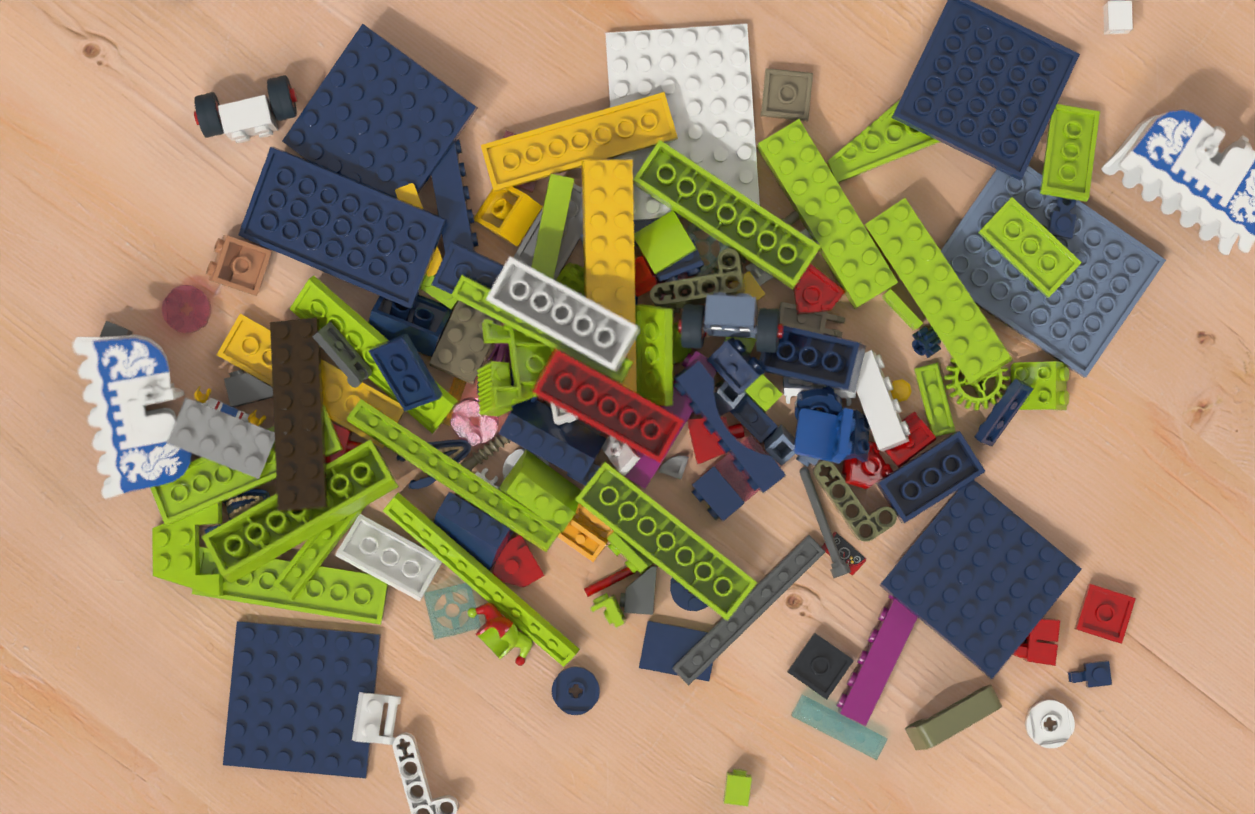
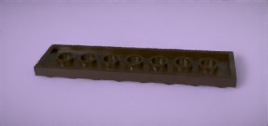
[270,317,328,512]

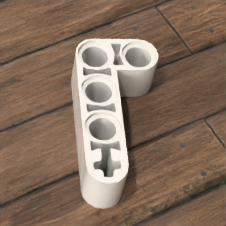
[393,732,459,814]

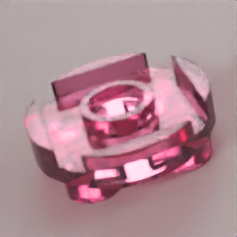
[162,285,211,333]
[450,397,499,446]

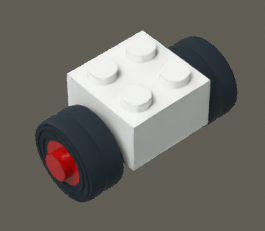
[194,75,298,143]

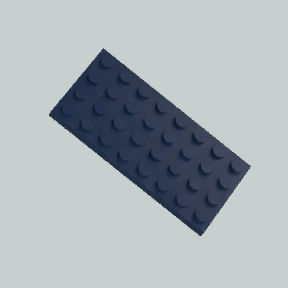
[238,147,447,309]

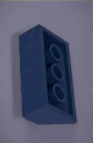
[498,398,606,480]

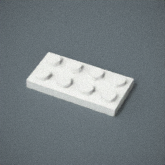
[336,514,442,601]

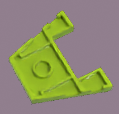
[482,319,554,411]
[152,502,223,596]

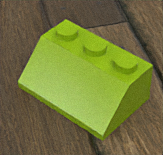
[498,450,581,533]

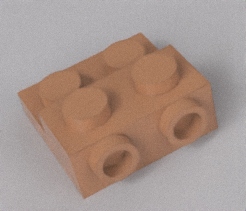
[206,235,272,296]

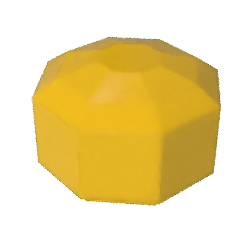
[890,379,912,402]

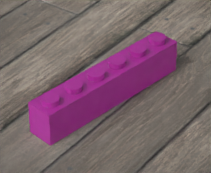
[621,351,717,489]
[836,594,918,726]

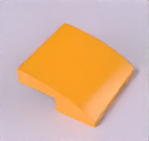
[558,503,615,562]

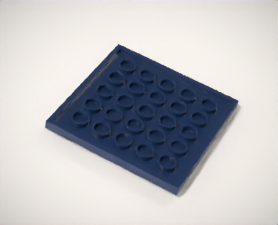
[891,0,1080,180]
[282,24,478,199]
[879,480,1082,679]
[223,621,381,779]

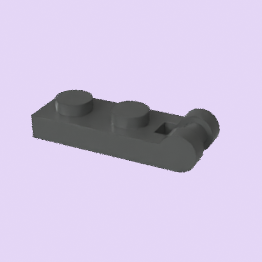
[313,322,372,388]

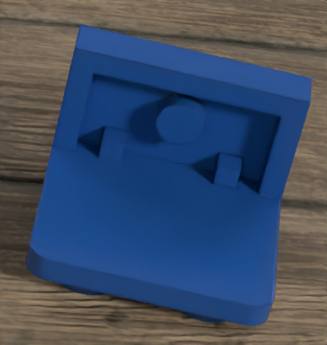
[794,408,855,464]

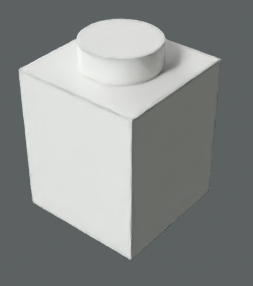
[1103,0,1133,34]

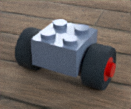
[678,292,783,353]

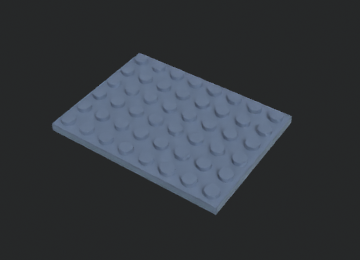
[941,166,1166,378]

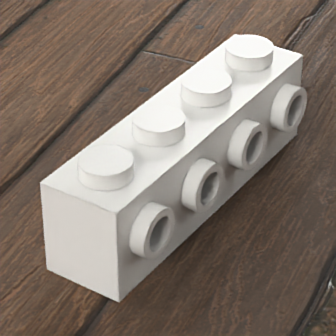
[856,350,911,452]

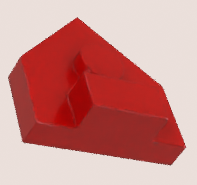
[794,263,846,314]
[842,441,893,489]
[493,535,545,588]

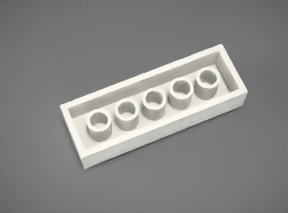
[486,257,641,372]

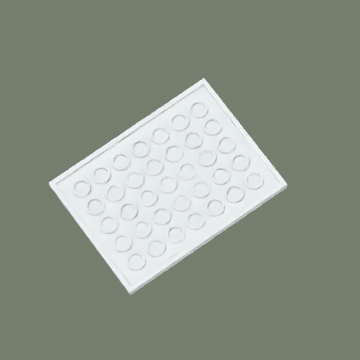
[605,24,760,221]

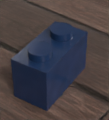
[691,466,745,521]

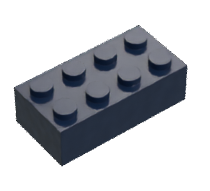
[759,325,866,393]
[876,431,986,524]

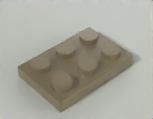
[429,300,502,384]

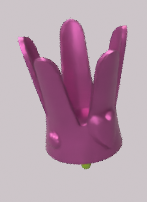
[487,343,511,367]

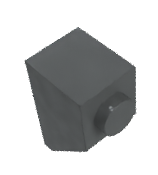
[224,370,273,407]
[620,566,657,615]

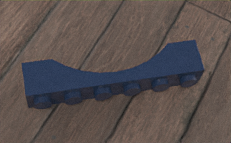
[673,360,786,493]

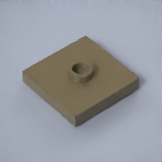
[761,68,813,121]

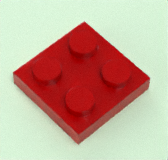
[1074,583,1136,644]

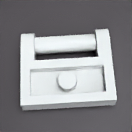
[352,692,401,745]

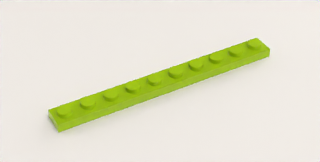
[347,399,561,553]
[382,492,580,667]

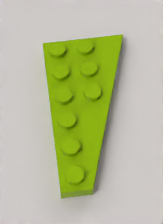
[827,100,940,183]

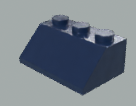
[368,295,453,357]
[433,492,514,571]

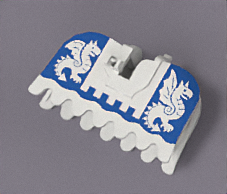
[1101,110,1255,255]
[73,334,191,499]

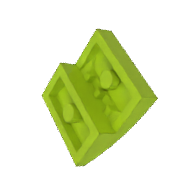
[634,210,697,274]

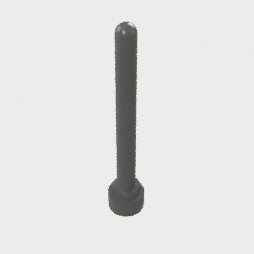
[799,467,851,579]

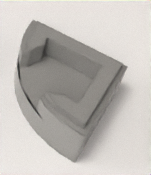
[659,456,689,479]

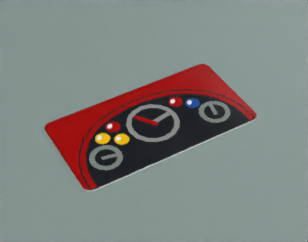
[821,532,866,575]

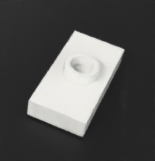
[602,435,640,476]

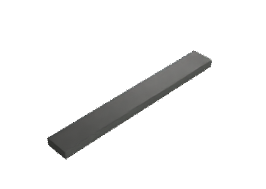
[672,535,825,686]

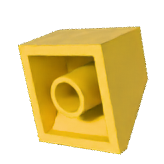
[474,187,543,246]

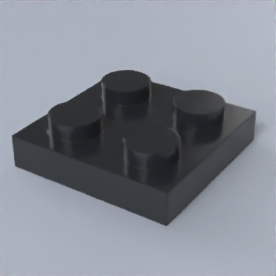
[787,633,854,700]

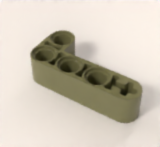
[650,248,745,309]
[813,461,897,542]
[905,685,1002,750]

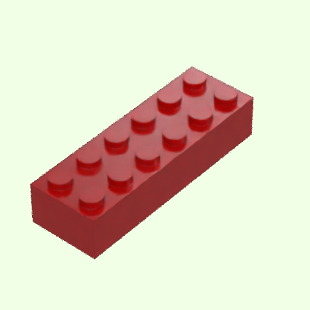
[531,348,684,463]

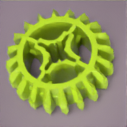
[944,357,1010,410]

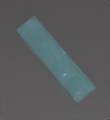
[791,694,888,760]

